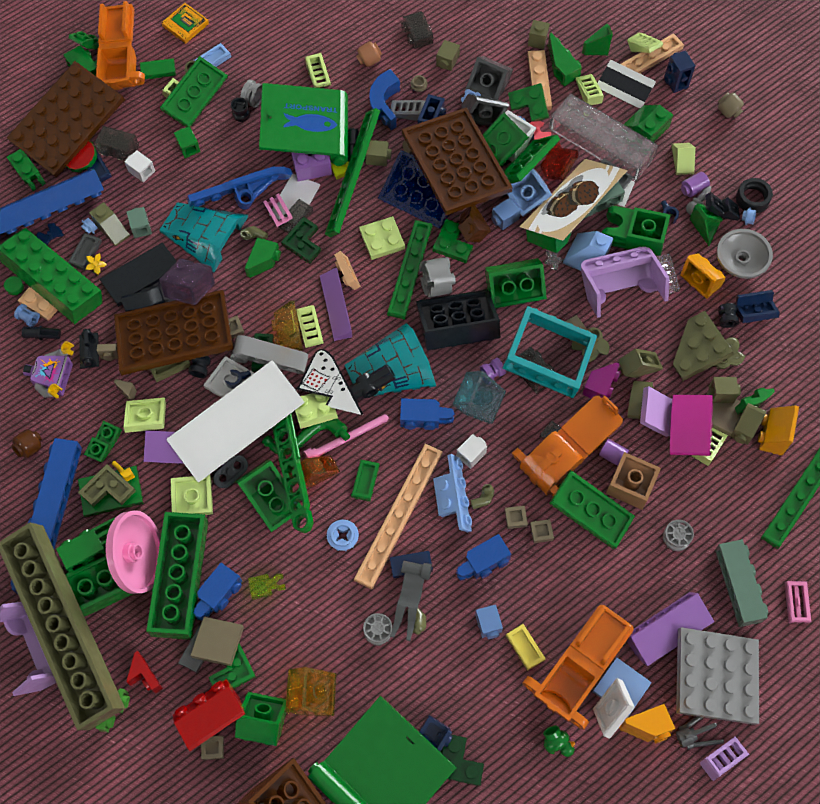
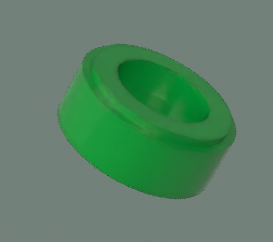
[4,276,24,295]

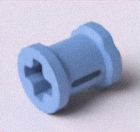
[14,304,40,327]

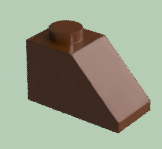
[458,205,491,243]

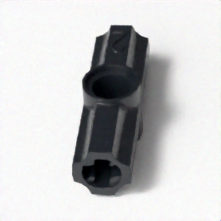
[349,364,396,402]

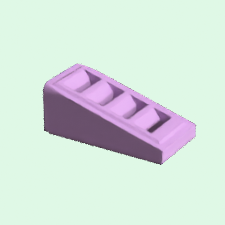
[700,737,749,781]

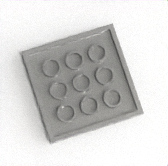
[676,627,759,725]

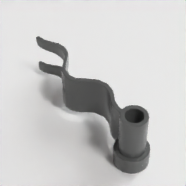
[390,561,432,641]

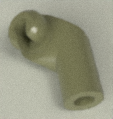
[240,226,268,240]
[470,484,494,510]
[407,608,426,635]

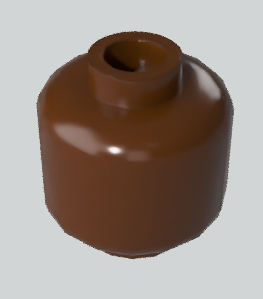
[11,429,42,458]

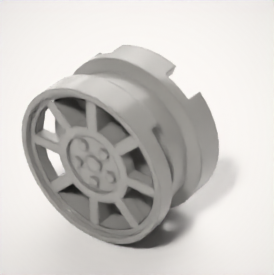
[240,79,262,108]
[663,520,694,551]
[363,613,392,646]

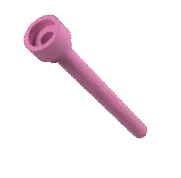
[303,414,389,465]

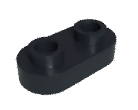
[213,455,248,488]

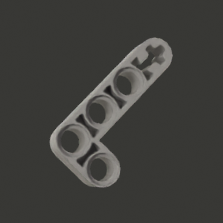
[230,335,309,374]

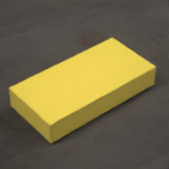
[506,624,546,671]

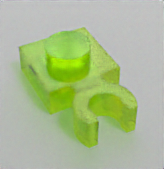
[248,574,286,600]

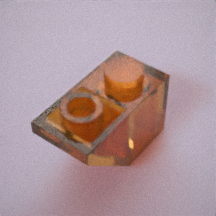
[294,455,340,487]

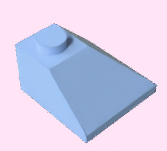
[507,168,552,217]
[563,231,613,271]

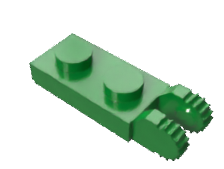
[6,149,46,191]

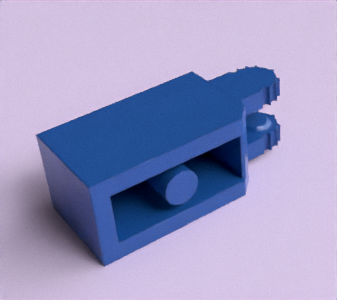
[400,398,455,430]
[456,534,512,581]
[193,563,243,621]

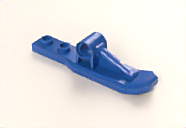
[187,167,293,209]

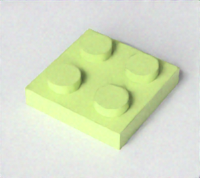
[359,216,405,260]
[295,393,338,429]
[124,398,166,433]
[171,474,213,515]

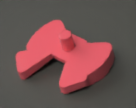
[530,121,551,140]

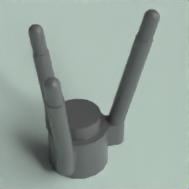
[676,716,724,750]

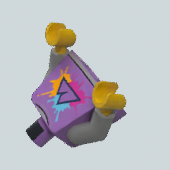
[23,341,74,399]

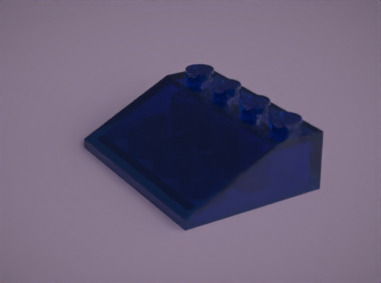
[378,150,449,229]

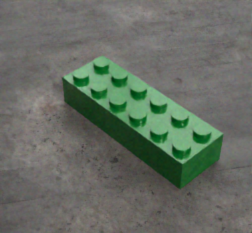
[0,228,103,324]
[146,512,208,640]

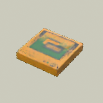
[161,3,209,44]

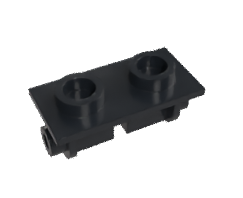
[79,329,99,369]

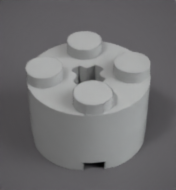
[419,257,456,298]

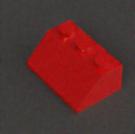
[172,679,245,751]

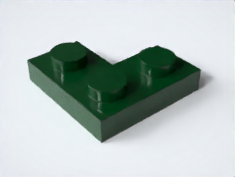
[281,217,321,264]
[442,735,484,786]

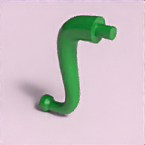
[262,419,350,455]

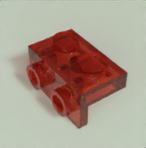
[540,142,579,181]

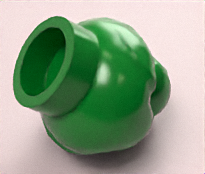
[543,725,575,757]

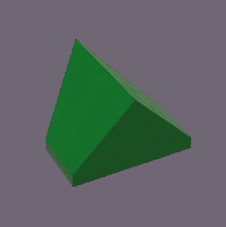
[582,24,613,55]
[689,204,723,246]

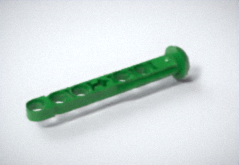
[272,410,313,533]

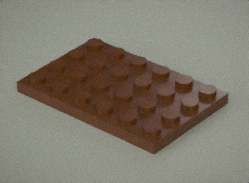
[7,61,125,178]
[402,107,513,215]
[114,290,234,376]

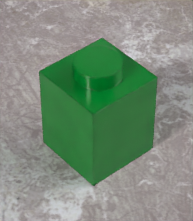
[174,126,201,158]

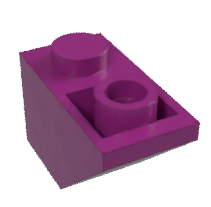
[582,363,620,399]

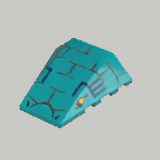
[159,202,248,273]
[345,323,436,396]

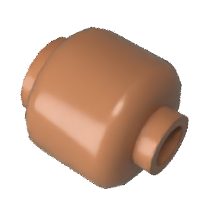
[356,41,382,67]

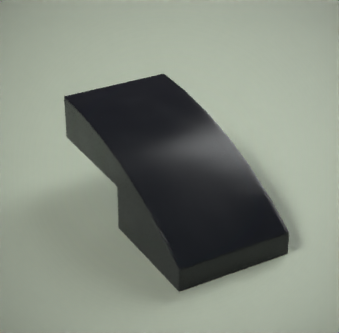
[705,192,740,221]
[121,285,165,312]

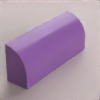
[144,431,222,466]
[627,592,714,666]

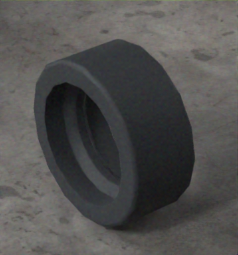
[736,178,773,213]

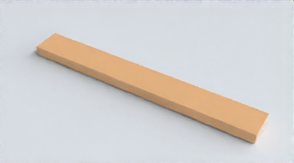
[354,444,443,589]

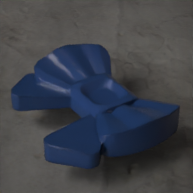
[37,223,64,246]

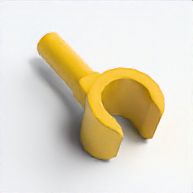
[112,461,135,481]

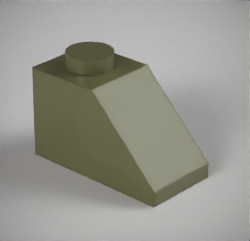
[89,202,130,246]
[618,349,663,378]
[730,403,767,445]

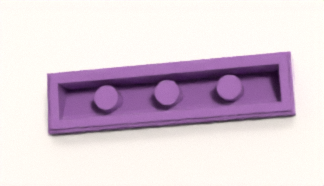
[320,268,352,341]

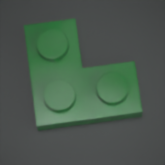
[508,83,549,122]
[433,219,473,263]
[209,643,256,689]

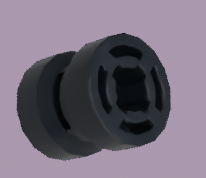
[231,98,250,122]
[718,303,739,328]
[188,356,211,378]

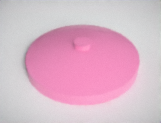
[106,511,161,594]

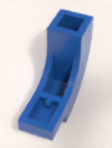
[369,69,400,130]

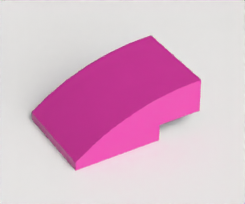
[670,395,713,456]

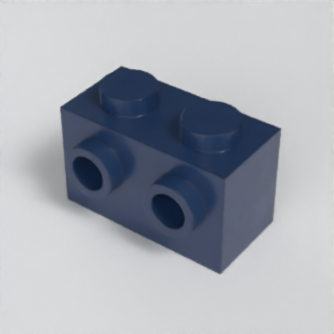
[664,50,696,93]
[417,94,447,124]

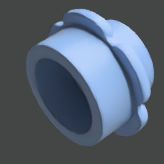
[742,208,756,225]
[81,218,98,234]

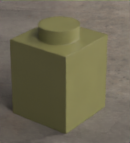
[528,20,550,50]
[436,40,460,71]
[366,140,392,166]
[709,377,741,403]

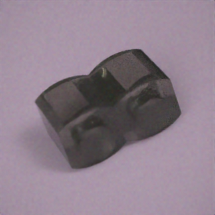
[401,11,433,49]

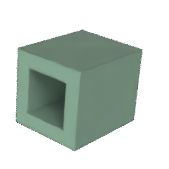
[126,207,152,238]

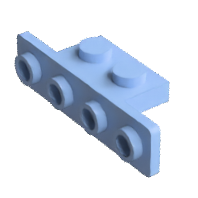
[433,454,472,533]

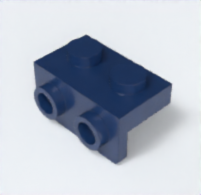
[736,290,780,323]
[413,715,453,751]

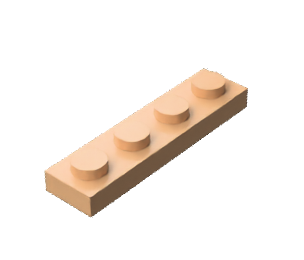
[621,33,684,74]
[527,50,552,110]

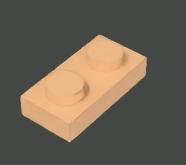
[334,251,361,290]
[18,287,57,321]

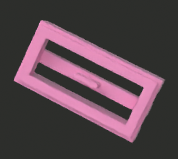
[263,193,293,227]
[785,581,811,623]

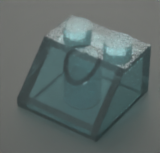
[453,371,506,424]

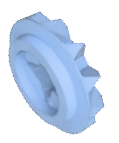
[327,520,359,551]

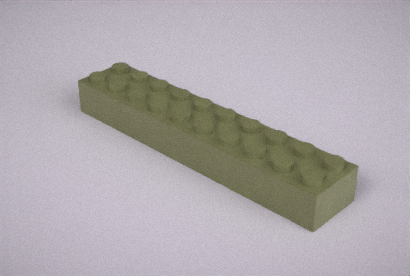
[0,522,125,731]

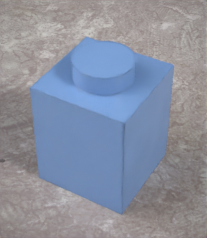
[491,198,521,230]
[475,604,503,639]

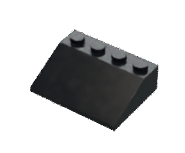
[416,289,501,350]

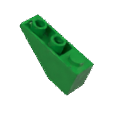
[548,33,582,87]

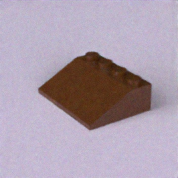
[236,758,326,804]

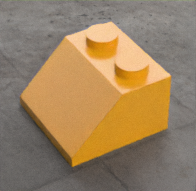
[680,253,726,299]
[758,405,799,456]
[619,704,675,744]

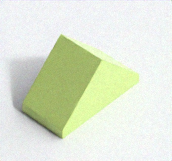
[671,143,696,175]

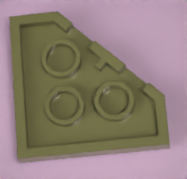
[673,311,734,381]

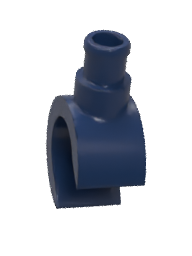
[661,200,679,224]
[225,370,251,389]

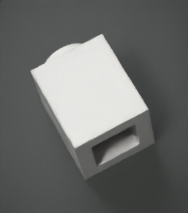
[125,150,155,183]
[456,434,487,469]

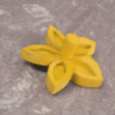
[85,253,107,275]

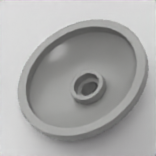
[717,229,773,279]

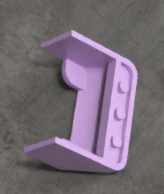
[581,247,669,318]
[0,602,56,696]

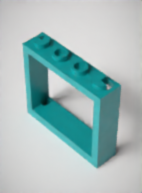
[502,306,597,398]

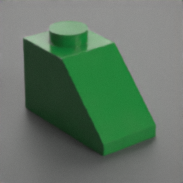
[245,238,281,278]

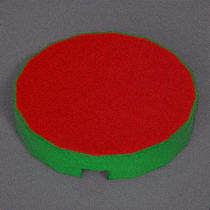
[66,141,97,173]

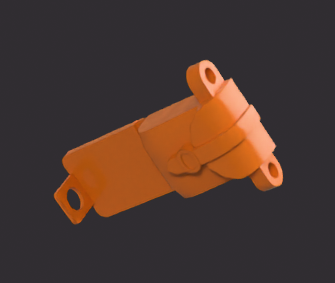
[96,1,145,90]
[511,395,623,496]
[522,605,634,730]

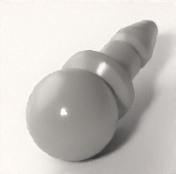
[686,186,711,215]

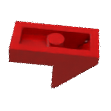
[127,651,163,693]

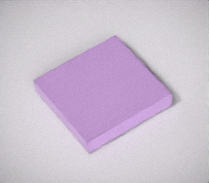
[640,386,673,437]

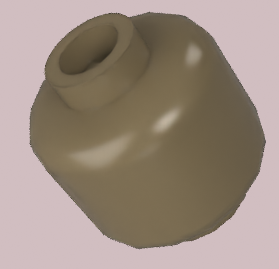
[718,92,744,118]

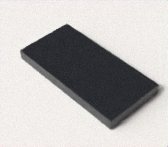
[100,242,182,307]

